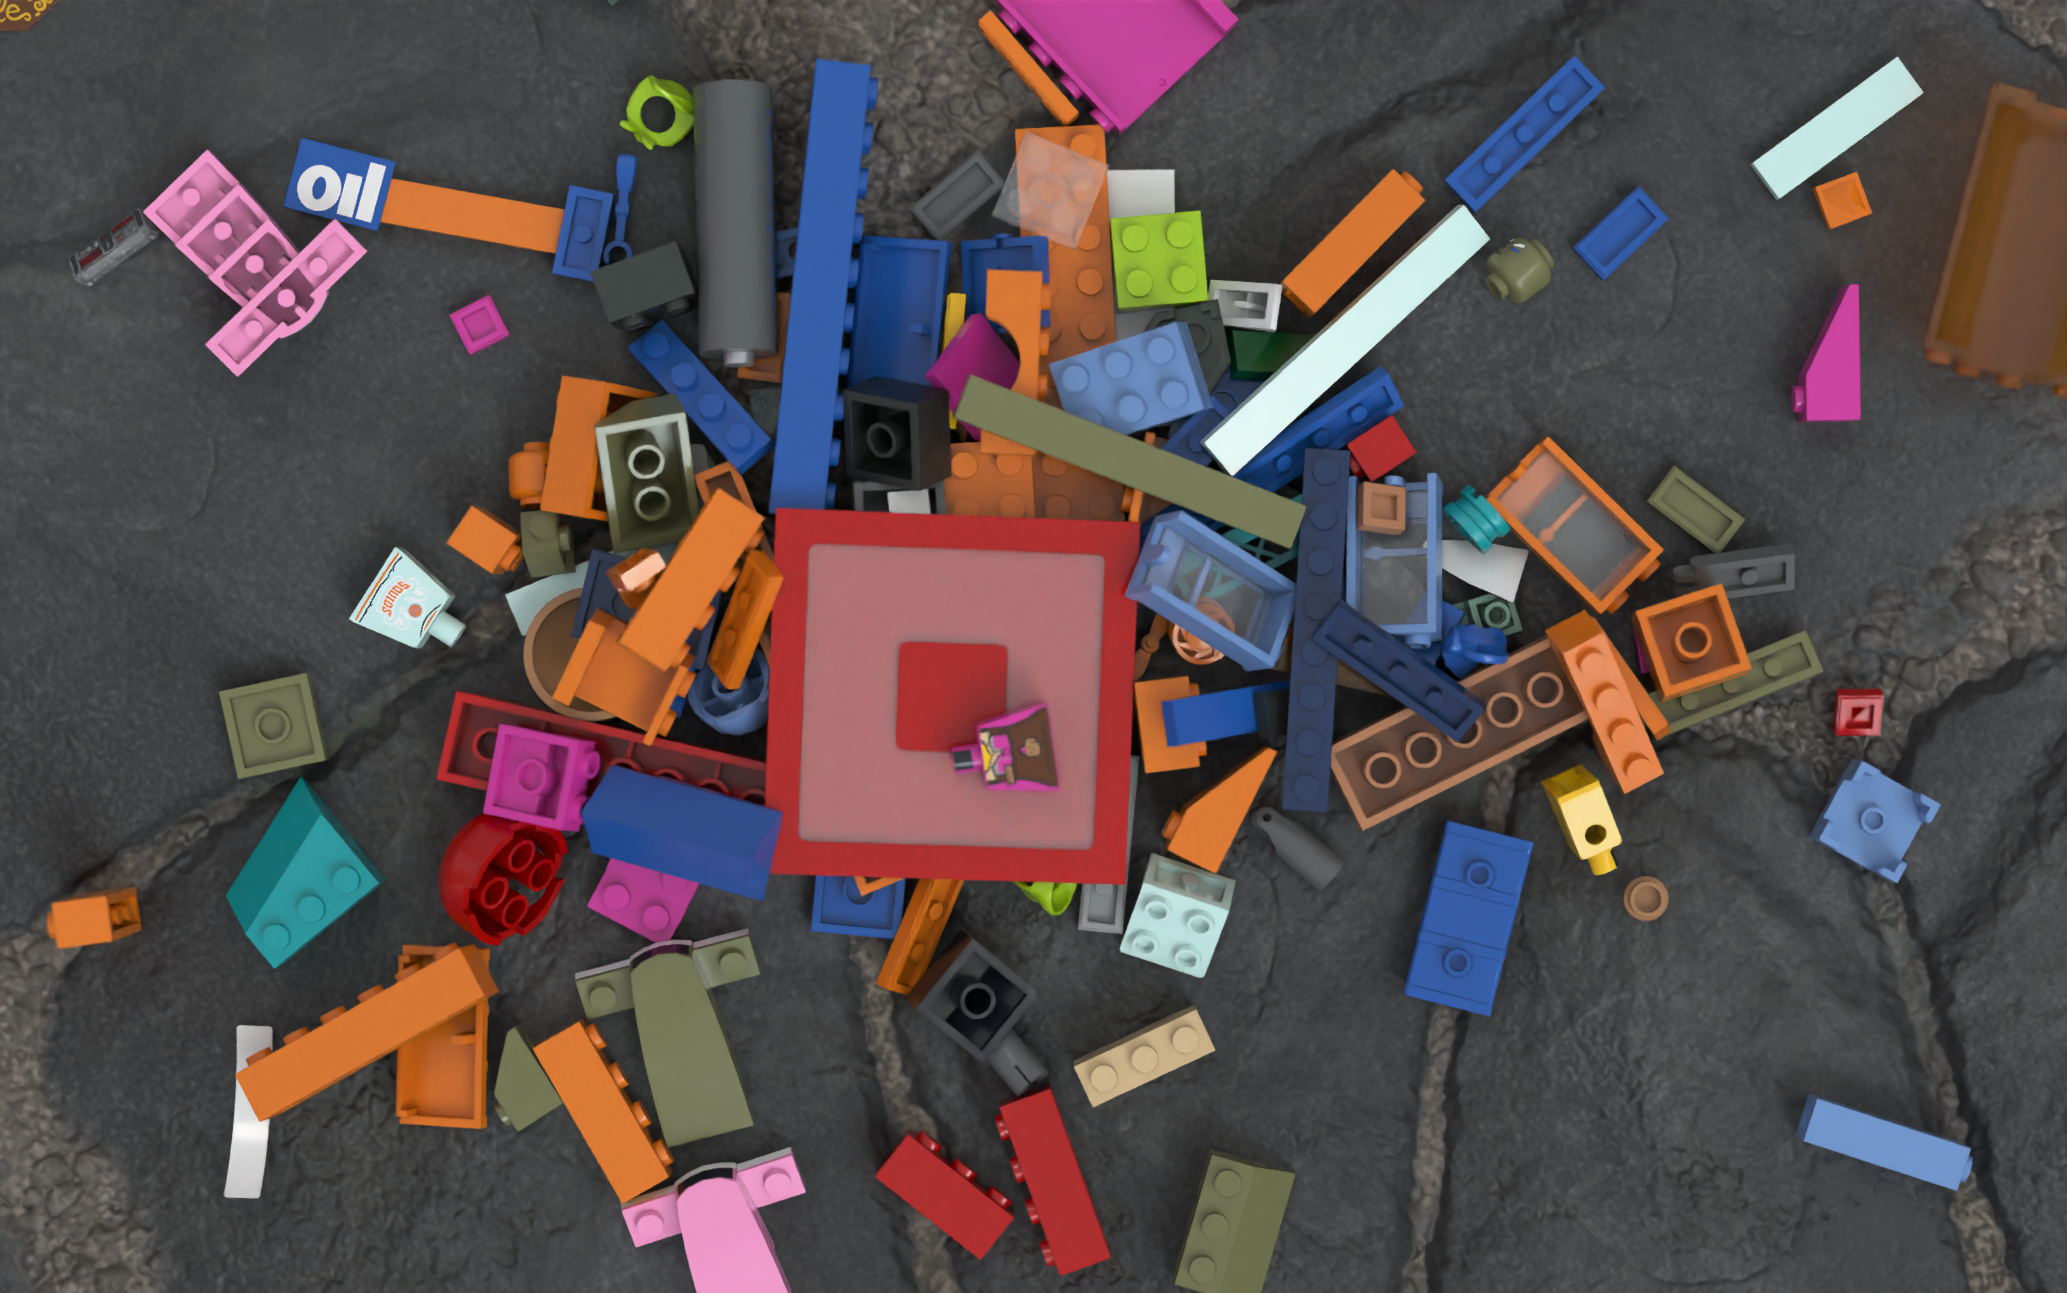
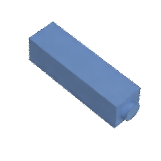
[1795,1093,1973,1191]

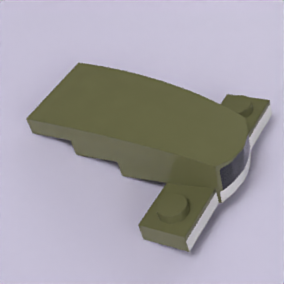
[575,928,760,1148]

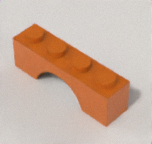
[980,270,1051,456]
[1545,610,1664,794]

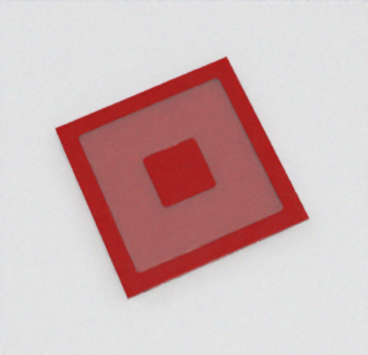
[765,508,1140,885]

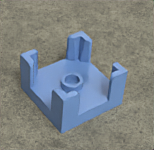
[1808,759,1941,883]

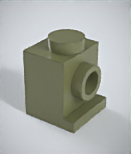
[520,510,576,578]

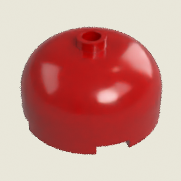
[438,813,568,945]

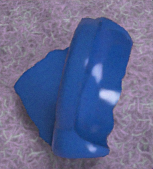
[1440,624,1509,679]

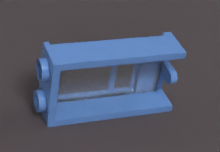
[1346,473,1443,649]
[1124,511,1297,671]

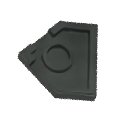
[1142,299,1232,396]

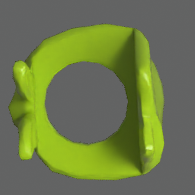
[620,75,694,150]
[1012,881,1077,916]

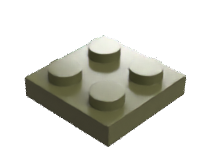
[219,672,328,779]

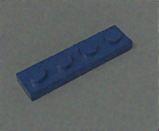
[1312,599,1486,742]

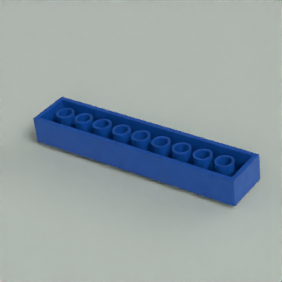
[768,59,878,515]

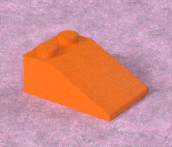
[1161,745,1277,874]

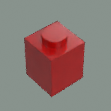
[1343,415,1417,483]

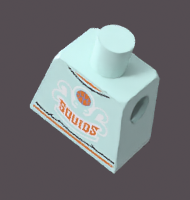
[349,547,466,648]

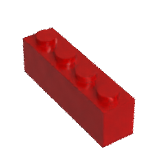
[994,1084,1111,1276]

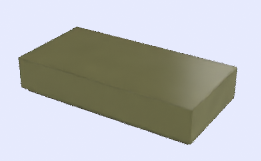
[1645,466,1746,554]

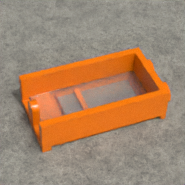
[1485,436,1664,614]

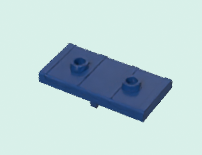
[846,236,952,388]
[1403,820,1534,1016]

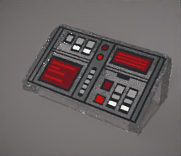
[69,209,159,286]

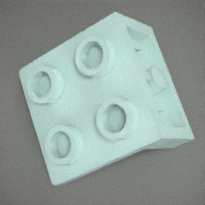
[1120,853,1236,978]

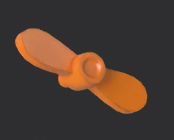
[1134,613,1168,681]

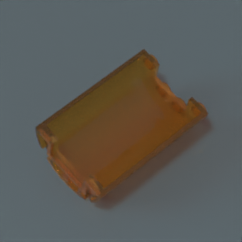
[1920,81,2067,399]

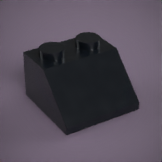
[904,930,1040,1063]

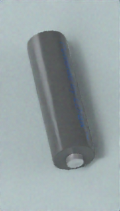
[693,80,778,367]

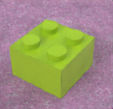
[1110,211,1208,313]

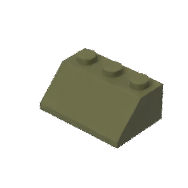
[594,393,699,553]
[1173,1148,1296,1293]

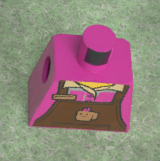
[951,701,1061,791]

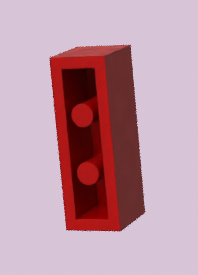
[875,1129,1014,1260]

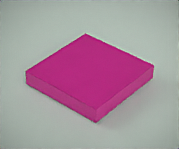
[925,313,1020,442]

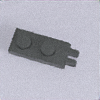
[1673,543,1795,599]

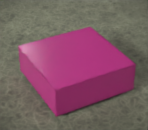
[450,295,511,356]

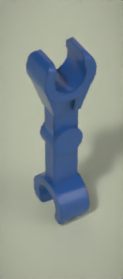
[603,154,638,265]

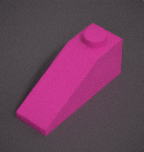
[1791,284,1861,422]

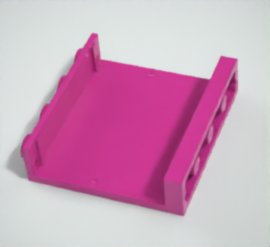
[997,0,1239,136]

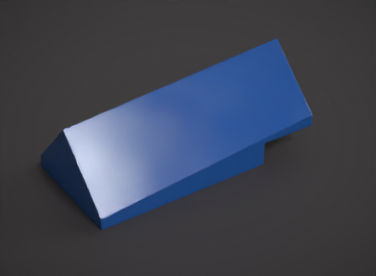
[581,765,783,901]

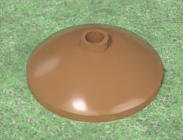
[523,588,617,722]

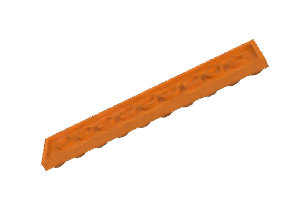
[1015,125,1125,522]

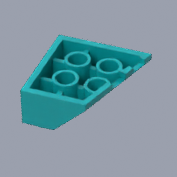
[226,776,387,969]

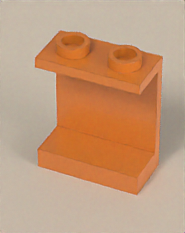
[552,608,697,747]

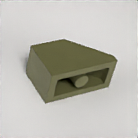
[494,1023,564,1132]

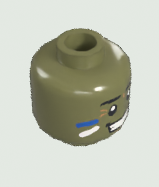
[1485,237,1554,304]

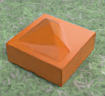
[1812,172,1872,230]

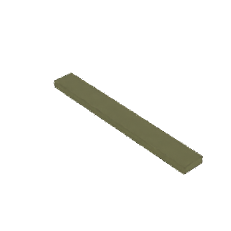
[952,375,1307,549]

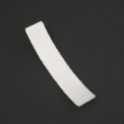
[224,1025,273,1198]

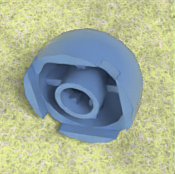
[688,648,770,735]

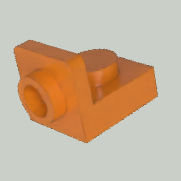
[606,548,667,609]

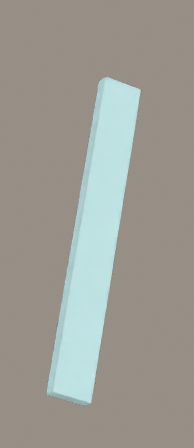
[1200,205,1490,477]

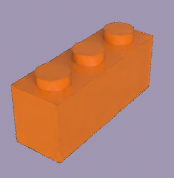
[47,886,142,949]

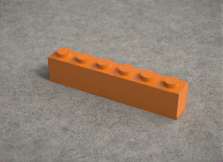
[235,942,499,1122]

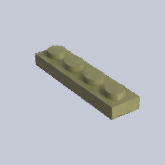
[1648,630,1823,740]

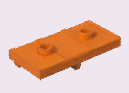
[396,944,490,1129]

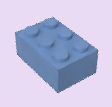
[1049,321,1214,436]

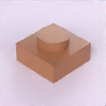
[1356,482,1406,535]

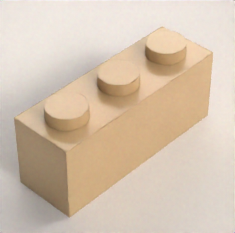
[1073,1005,1215,1107]

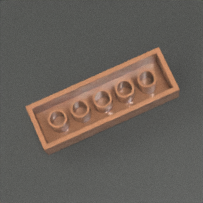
[1330,635,1588,831]

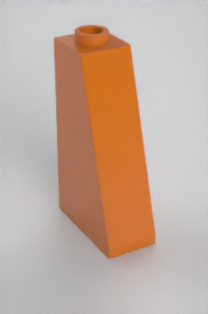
[1280,169,1425,319]

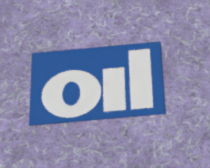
[283,138,396,231]

